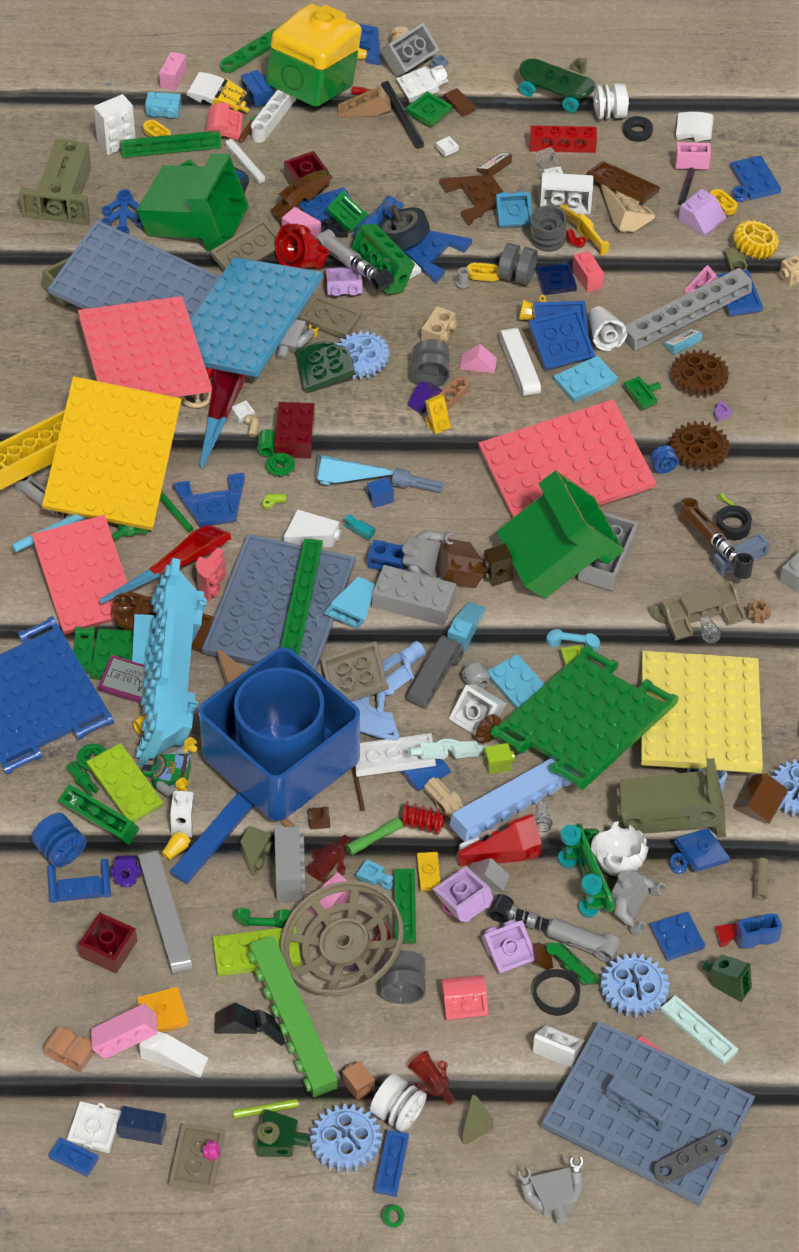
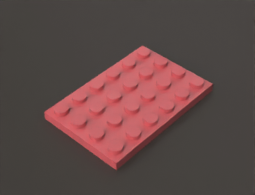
[32,515,130,635]

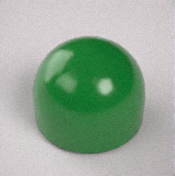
[381,1205,404,1228]

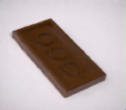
[586,161,660,203]

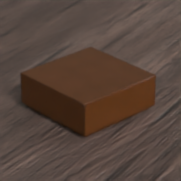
[533,942,553,970]

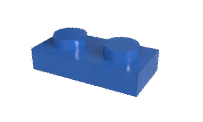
[49,1137,99,1177]

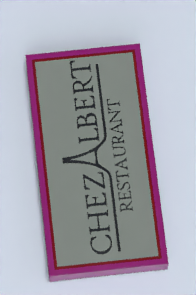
[99,655,147,703]

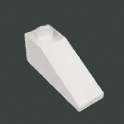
[139,1031,209,1078]

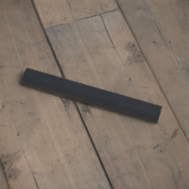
[678,168,695,206]

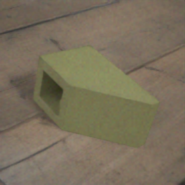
[240,826,274,876]

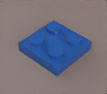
[650,911,705,961]

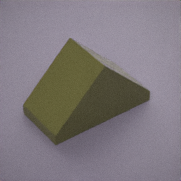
[463,1095,493,1144]

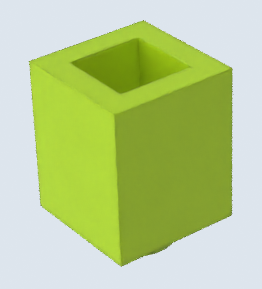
[484,743,515,774]

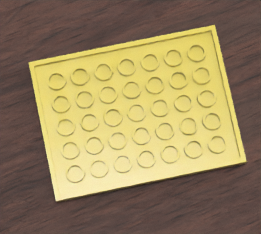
[641,651,763,773]

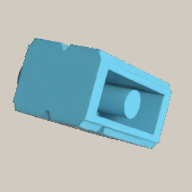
[145,92,182,118]

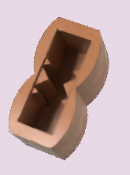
[44,1027,95,1072]

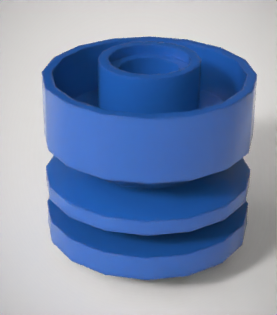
[31,813,87,867]

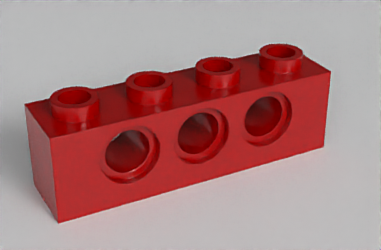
[529,125,597,153]

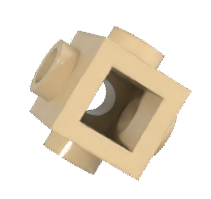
[779,255,799,286]

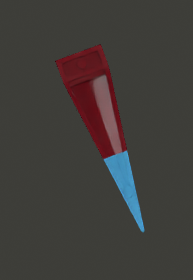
[200,369,248,468]

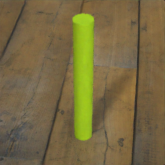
[233,1099,298,1119]

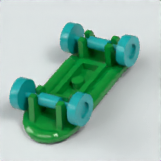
[558,823,615,918]

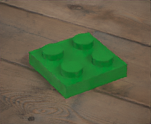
[406,91,452,127]

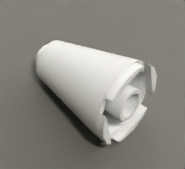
[589,306,627,351]

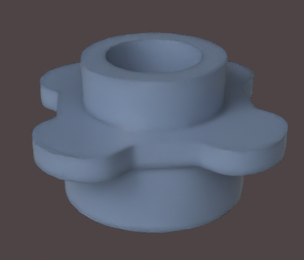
[430,55,449,67]

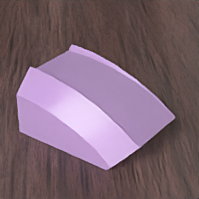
[433,866,493,922]

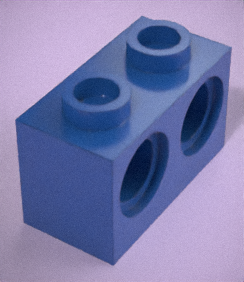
[367,539,407,571]

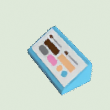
[663,329,702,355]

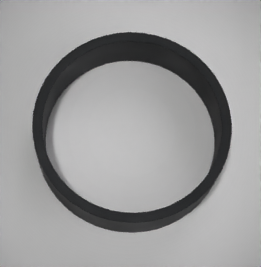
[533,969,581,1016]

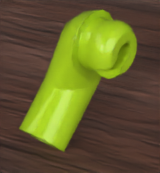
[261,494,286,509]

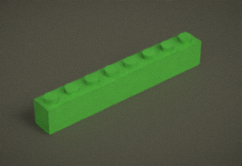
[248,935,338,1098]

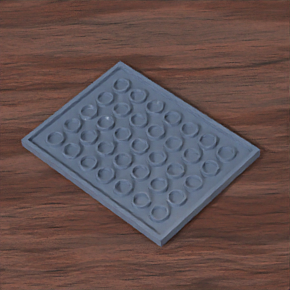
[202,534,356,671]

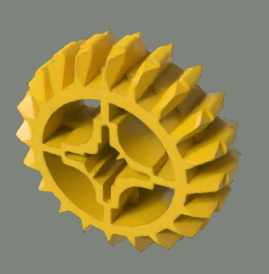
[733,219,779,260]

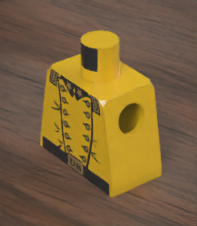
[211,78,252,114]

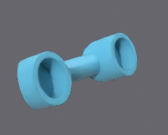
[546,629,600,651]

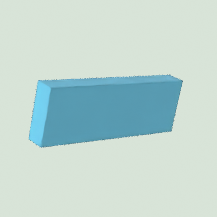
[132,614,154,665]

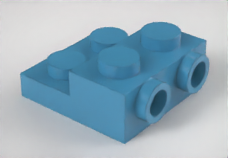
[495,191,532,228]

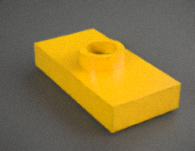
[417,852,441,892]

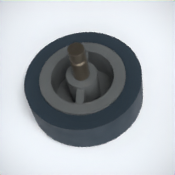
[378,205,430,250]

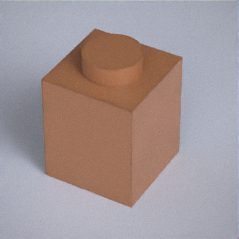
[342,1061,375,1100]

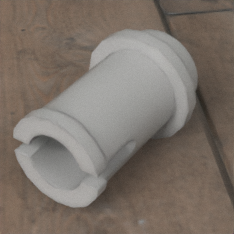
[456,267,470,290]

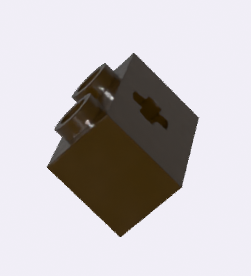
[482,543,513,587]

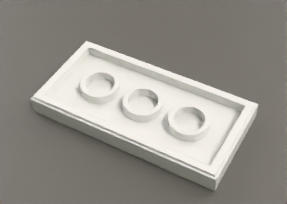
[355,733,436,777]

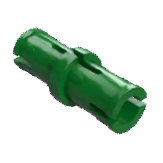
[66,761,99,797]

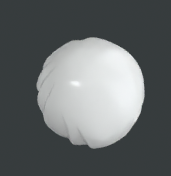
[591,822,648,876]

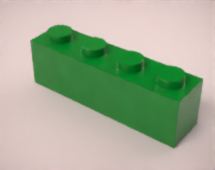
[58,784,140,845]

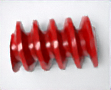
[402,801,446,835]

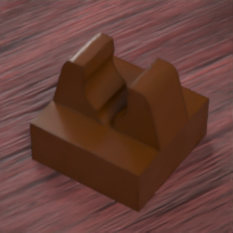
[308,807,330,830]

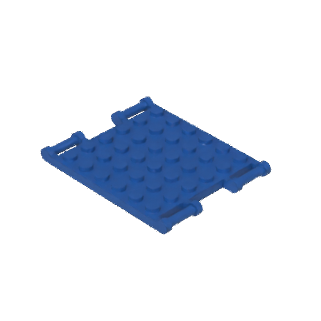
[0,616,115,775]

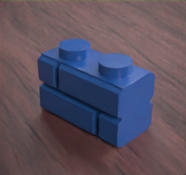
[241,70,274,107]

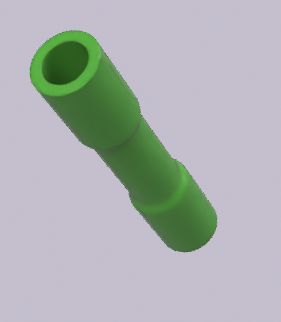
[346,817,403,856]

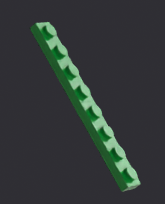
[281,538,323,656]

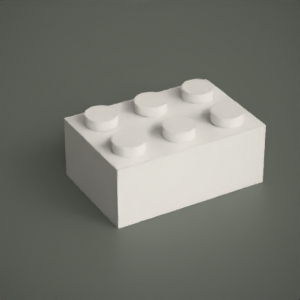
[94,94,136,155]
[540,173,593,214]

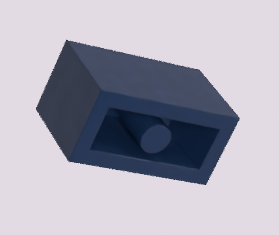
[118,1106,167,1145]

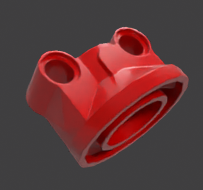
[275,223,330,269]

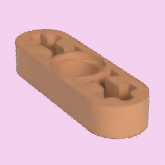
[438,377,469,411]

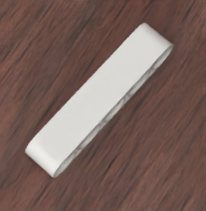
[251,89,296,143]
[499,327,541,397]

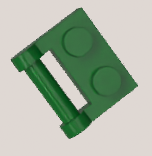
[325,190,368,233]

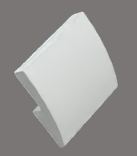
[186,72,224,104]
[676,112,714,142]

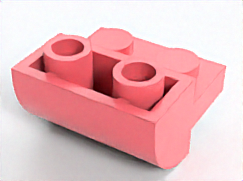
[205,103,243,140]
[196,548,226,602]
[441,975,489,1021]

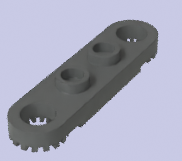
[654,1131,732,1184]

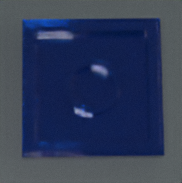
[536,263,577,295]

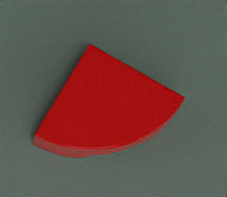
[715,923,737,948]

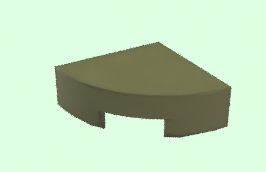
[569,58,587,74]
[648,605,668,624]

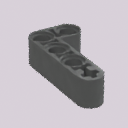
[407,635,464,708]

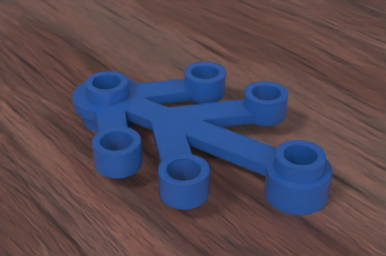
[101,189,144,235]

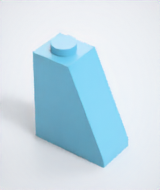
[324,576,375,629]

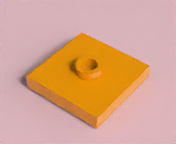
[137,986,189,1033]

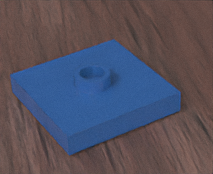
[674,828,730,872]

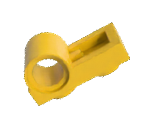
[425,394,451,434]

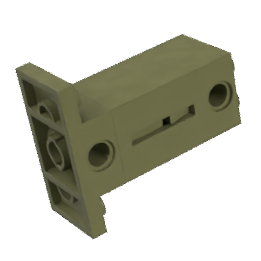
[19,139,91,225]
[617,758,726,838]

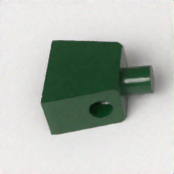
[702,955,752,1002]
[256,1109,309,1157]

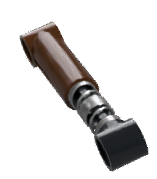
[678,497,754,579]

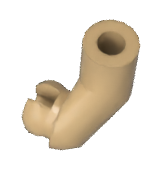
[245,415,259,437]

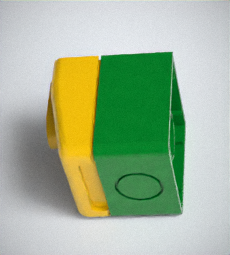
[266,3,362,106]

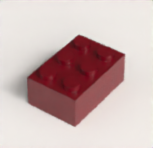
[274,402,315,459]

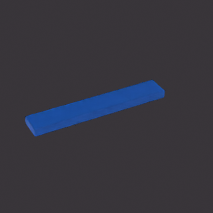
[170,792,255,885]

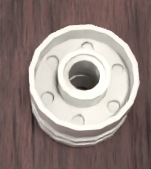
[593,83,629,120]
[370,1073,427,1133]

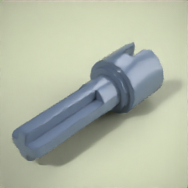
[391,467,444,493]

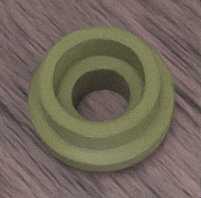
[257,1122,279,1144]

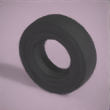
[623,116,653,142]

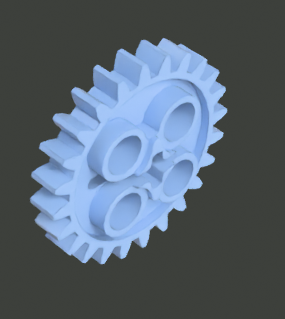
[336,331,390,380]
[771,759,799,817]
[600,953,670,1017]
[311,1104,382,1173]

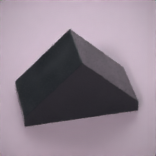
[214,1002,258,1034]

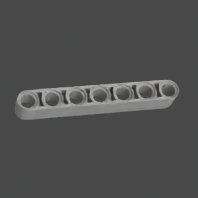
[137,850,193,975]

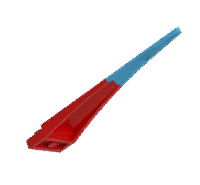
[100,524,232,604]

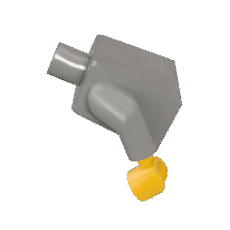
[276,319,319,360]

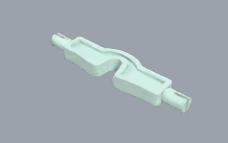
[407,739,489,759]

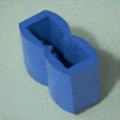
[735,913,782,949]

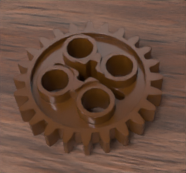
[671,349,729,397]
[670,421,730,471]

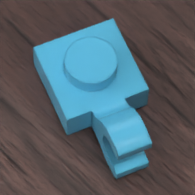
[356,859,394,891]

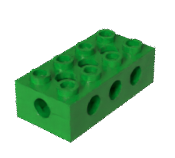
[351,224,415,294]

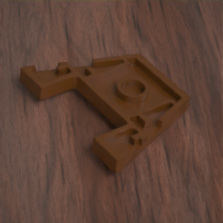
[439,175,503,226]

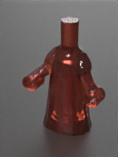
[306,835,350,882]
[408,1050,456,1105]

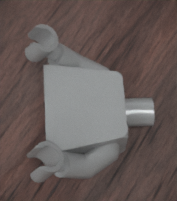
[402,531,454,579]
[612,871,666,935]
[515,1155,583,1224]

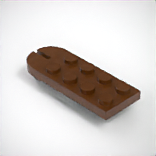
[112,592,214,652]

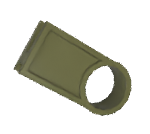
[724,247,747,272]

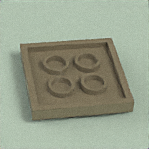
[321,641,389,701]

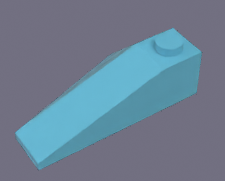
[315,455,393,485]

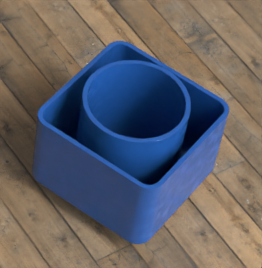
[199,648,360,821]

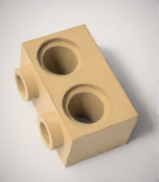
[421,306,457,343]

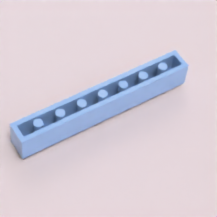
[450,759,581,842]

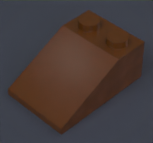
[437,538,484,588]

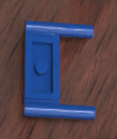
[47,859,111,903]

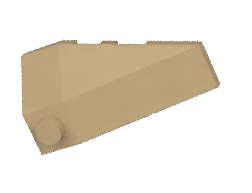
[601,184,656,233]

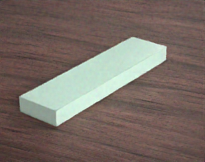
[660,995,738,1066]

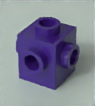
[111,855,141,887]

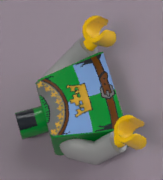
[143,737,197,797]

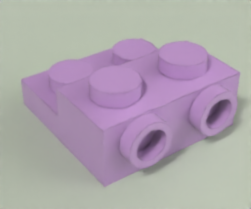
[326,267,362,296]
[481,919,535,975]

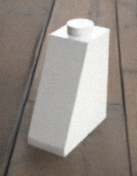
[284,510,342,548]

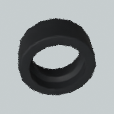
[716,505,752,541]

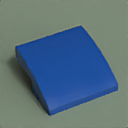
[400,759,451,791]

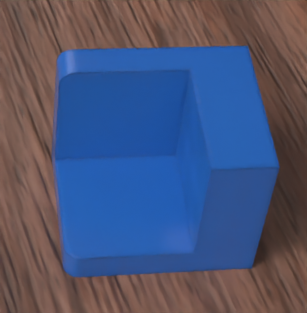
[367,478,394,508]

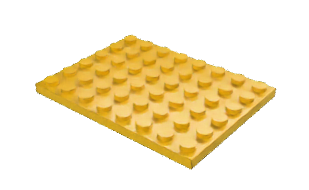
[42,376,182,531]

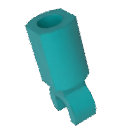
[344,514,375,540]

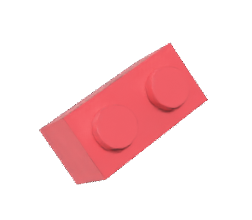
[572,250,604,292]

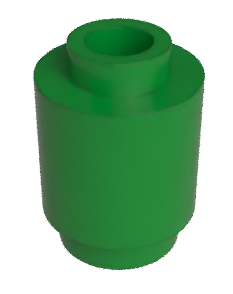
[257,429,275,457]

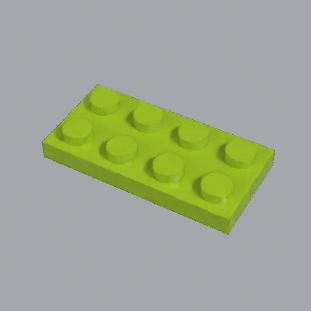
[87,743,164,823]
[213,926,301,977]

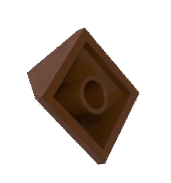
[734,773,788,824]

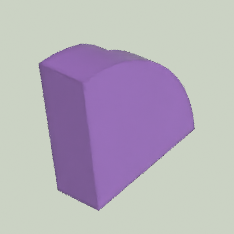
[714,400,733,423]

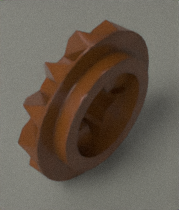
[476,714,501,744]

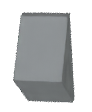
[469,858,510,893]

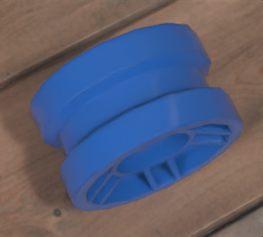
[650,446,679,474]

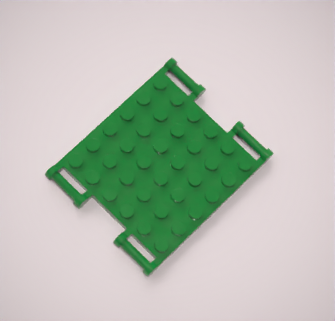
[491,645,679,790]

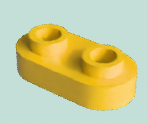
[143,120,171,137]
[710,189,737,215]
[467,263,500,281]

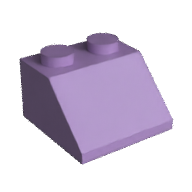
[679,189,727,237]

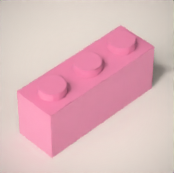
[91,1003,157,1060]

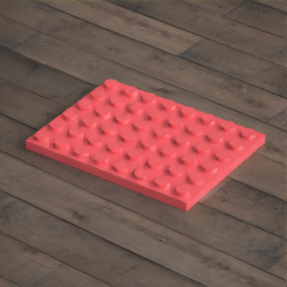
[78,296,212,397]
[479,399,656,518]

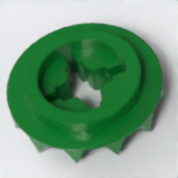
[266,453,295,477]
[77,743,107,772]

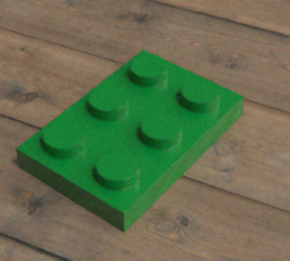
[90,629,134,680]

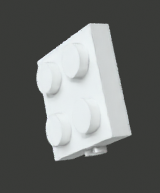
[67,1102,122,1153]

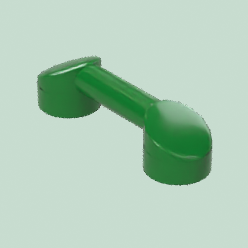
[234,908,292,928]

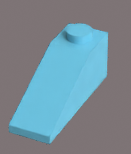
[448,602,486,652]

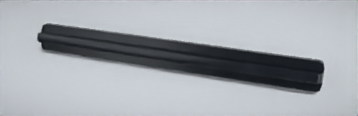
[381,81,424,149]

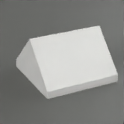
[533,1025,585,1069]

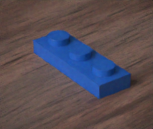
[375,1130,409,1197]

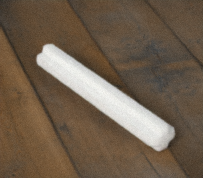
[226,139,265,184]

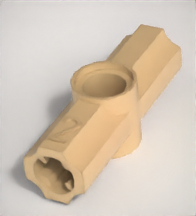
[424,777,464,819]

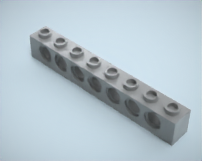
[625,268,752,351]

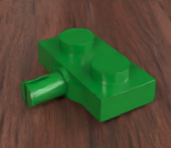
[623,376,661,410]

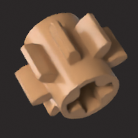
[747,600,771,623]

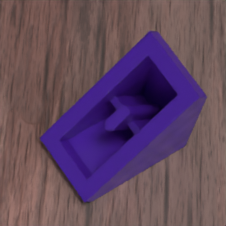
[408,381,443,415]

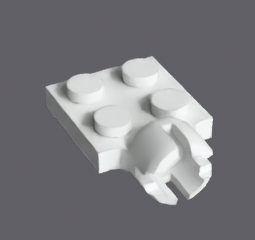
[396,65,448,103]

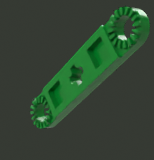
[220,29,276,73]

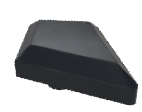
[320,218,348,237]
[255,1010,285,1046]

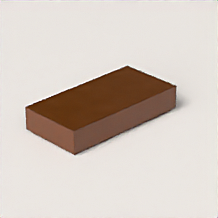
[444,88,476,117]

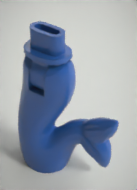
[352,196,403,239]

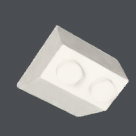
[449,684,507,736]

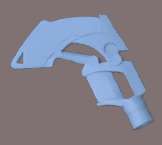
[351,641,426,741]

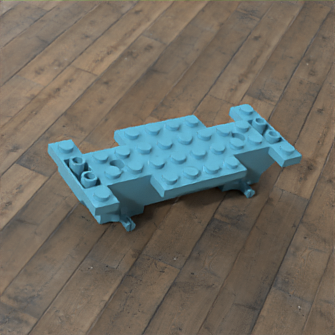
[135,558,207,767]

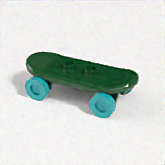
[519,59,595,113]

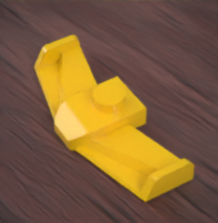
[560,204,609,256]

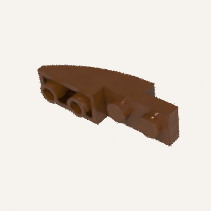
[270,170,333,220]

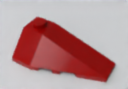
[457,814,542,866]

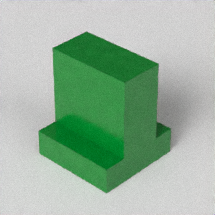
[137,154,249,251]
[496,470,625,599]

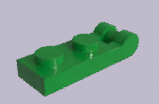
[73,626,95,674]
[547,942,601,985]

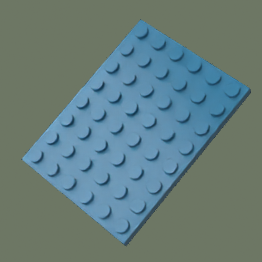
[190,257,323,377]

